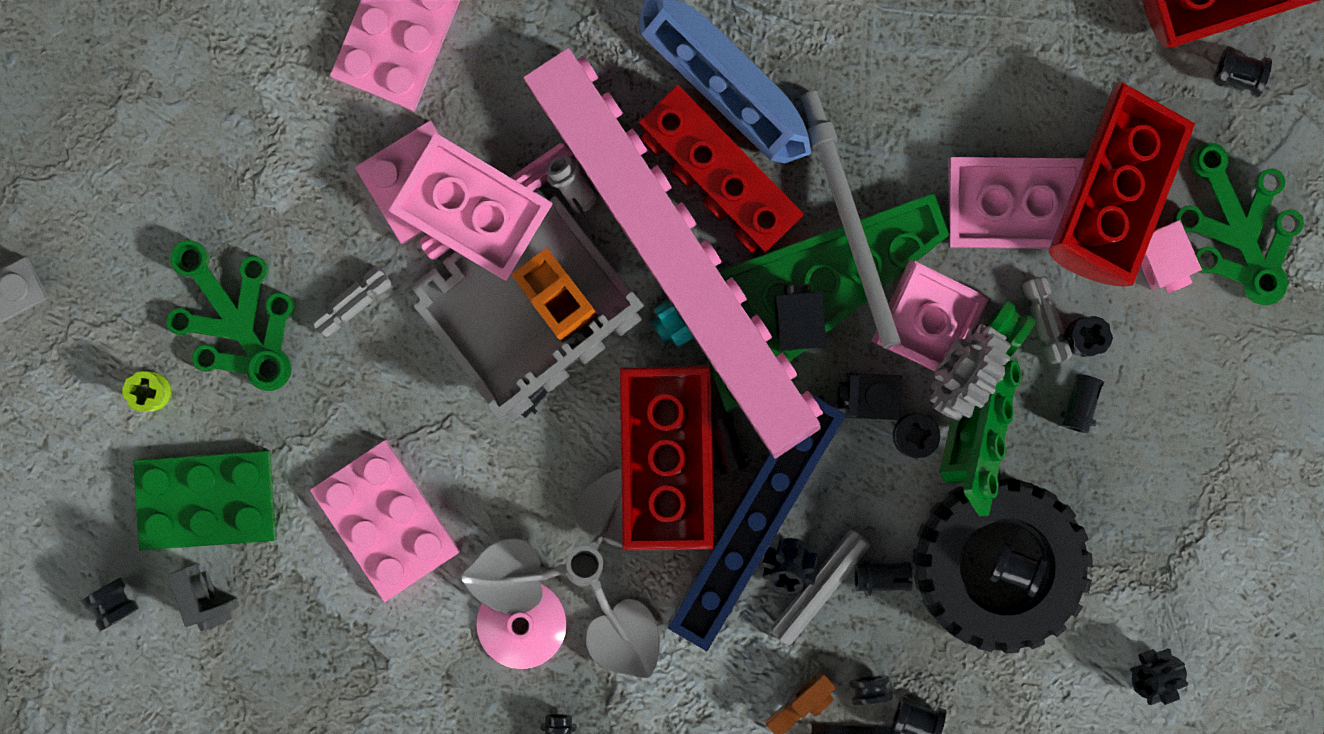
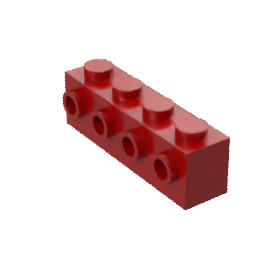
[639,85,804,255]

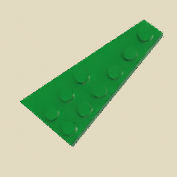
[704,193,949,413]

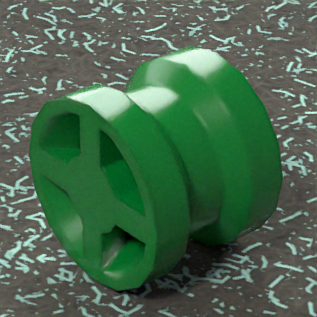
[985,299,1036,356]

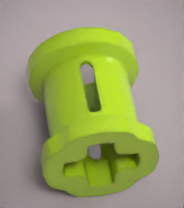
[122,371,172,412]

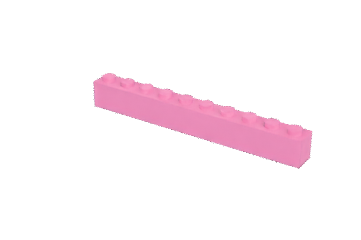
[523,48,823,459]

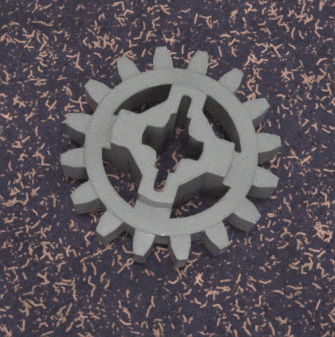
[930,324,1010,421]

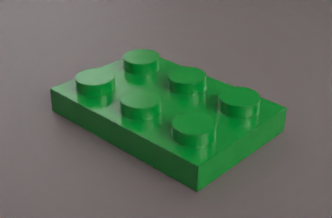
[133,451,277,551]

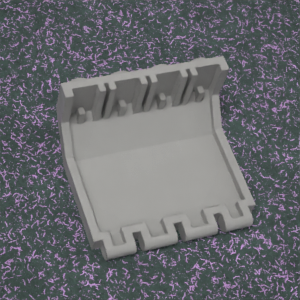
[410,188,644,421]

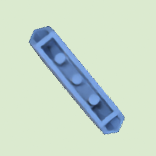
[638,0,811,164]

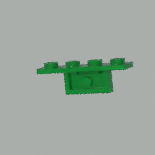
[939,352,1021,516]

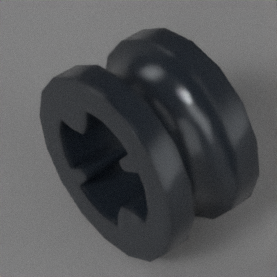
[849,675,892,705]

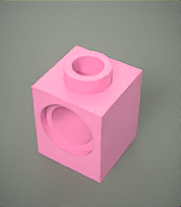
[1141,220,1202,294]

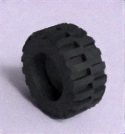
[912,477,1093,654]

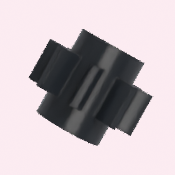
[762,538,818,594]
[1130,648,1189,705]

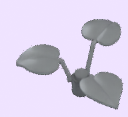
[462,469,660,678]

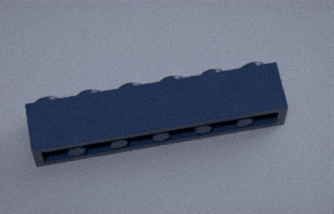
[667,392,846,652]

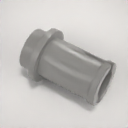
[547,155,597,213]

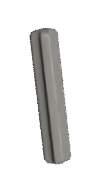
[770,530,870,645]

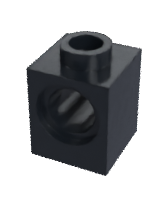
[774,284,827,351]

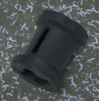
[1214,46,1272,97]
[1064,316,1113,357]
[989,542,1048,598]
[891,696,946,734]

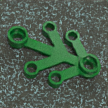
[1173,142,1304,305]
[166,240,295,391]

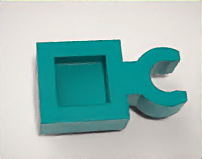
[651,300,693,348]

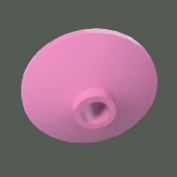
[477,583,566,669]

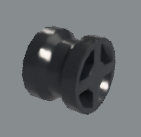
[892,413,941,458]
[81,577,139,632]

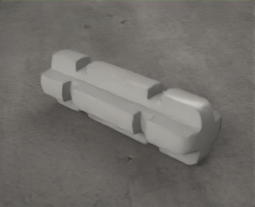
[311,267,392,337]
[1022,277,1072,364]

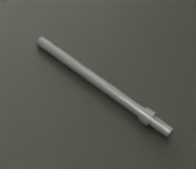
[800,91,901,348]

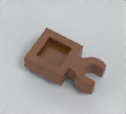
[765,670,836,734]

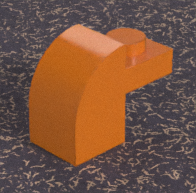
[511,247,599,343]

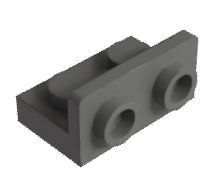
[168,564,240,631]

